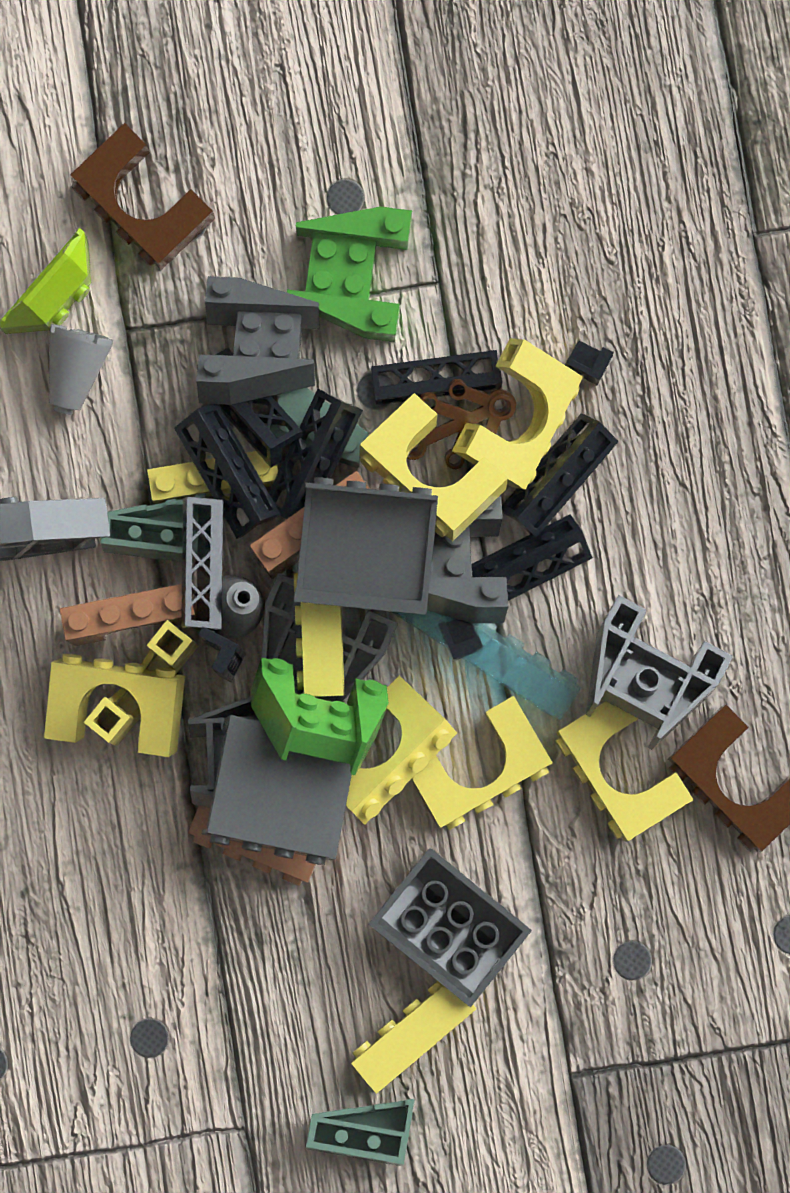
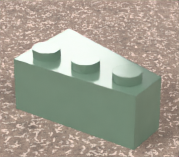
[271,388,369,468]
[101,493,207,564]
[306,1099,415,1167]

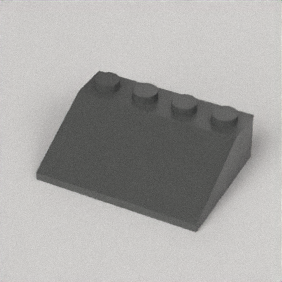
[369,848,532,1007]

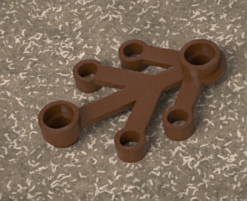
[407,379,516,470]

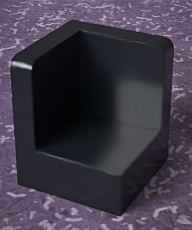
[565,341,614,386]
[438,619,484,662]

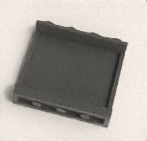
[294,477,438,615]
[202,715,352,865]

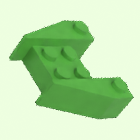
[287,206,412,342]
[251,657,389,775]

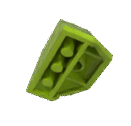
[0,228,91,334]

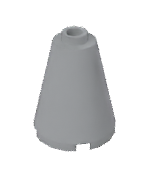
[49,324,113,415]
[214,575,264,639]

